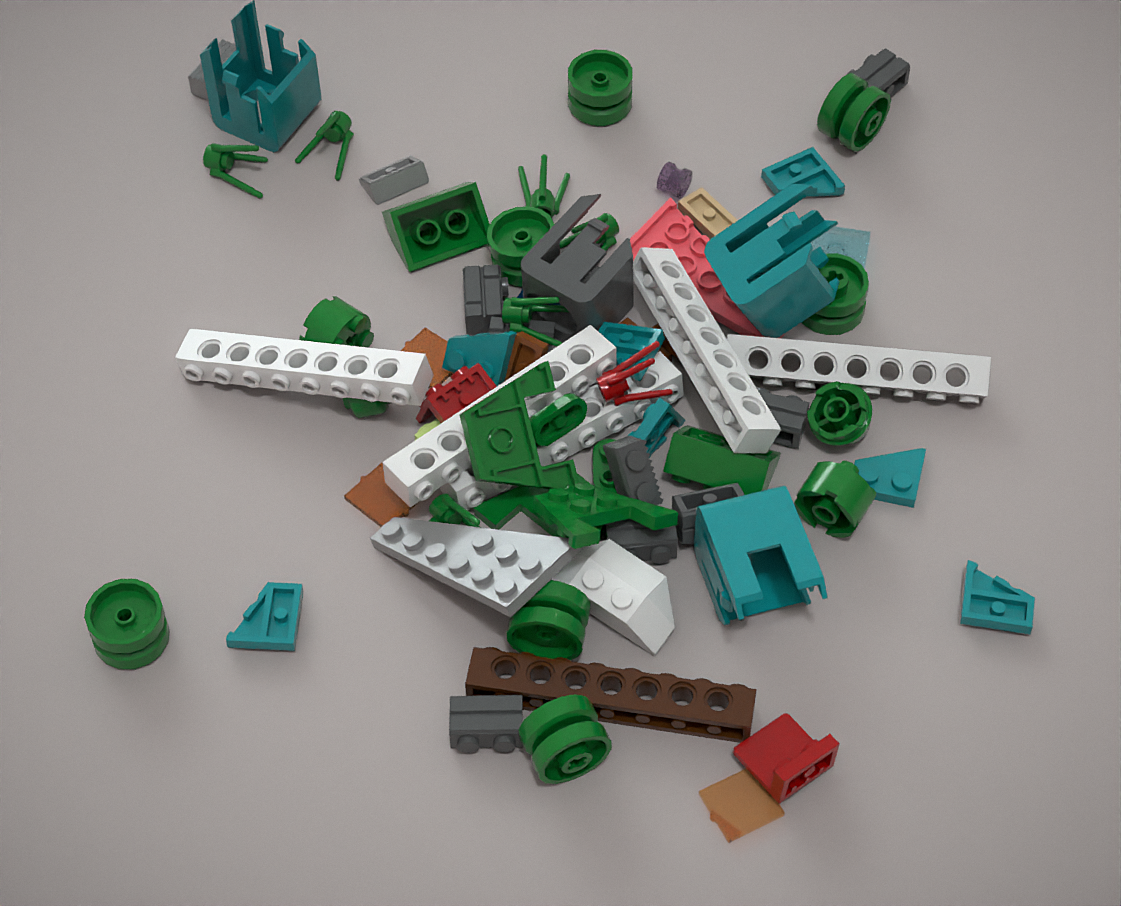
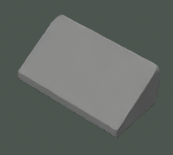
[359,156,429,204]

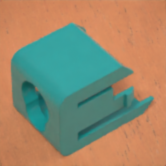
[200,0,322,152]
[704,183,839,338]
[694,485,828,625]

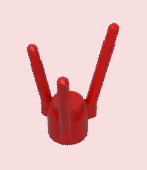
[596,341,673,406]

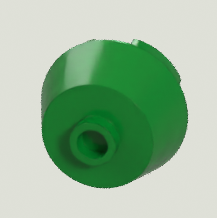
[807,381,872,446]

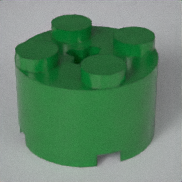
[299,296,374,348]
[794,460,876,538]

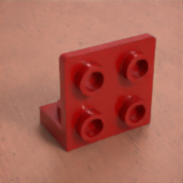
[415,363,497,424]
[733,713,840,804]

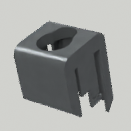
[521,194,634,343]

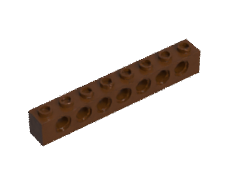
[465,647,757,743]

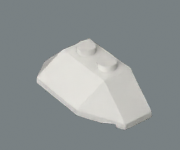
[551,539,675,657]

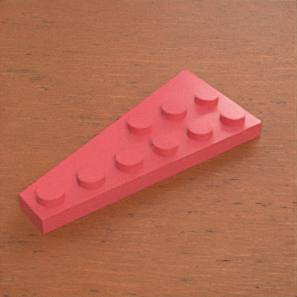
[630,197,786,338]

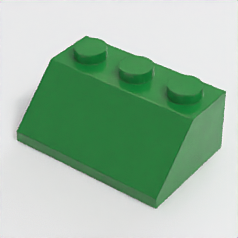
[382,182,490,272]
[663,425,781,495]

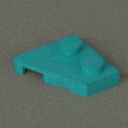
[761,147,845,197]
[598,322,665,381]
[442,331,516,386]
[628,397,686,459]
[854,448,926,508]
[960,560,1035,634]
[226,582,303,651]

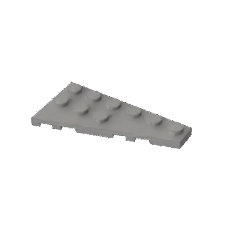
[370,517,583,617]

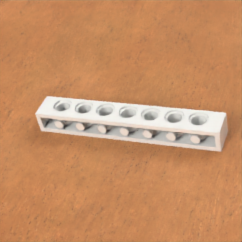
[633,247,781,453]
[382,325,616,507]
[175,329,434,406]
[727,334,991,404]
[440,351,683,510]

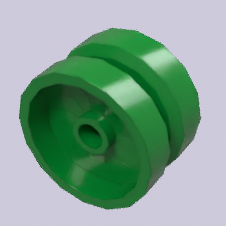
[568,50,633,126]
[817,73,891,152]
[487,206,554,287]
[802,253,869,335]
[84,579,170,669]
[507,580,591,660]
[518,694,612,784]

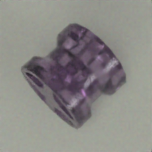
[657,161,692,199]

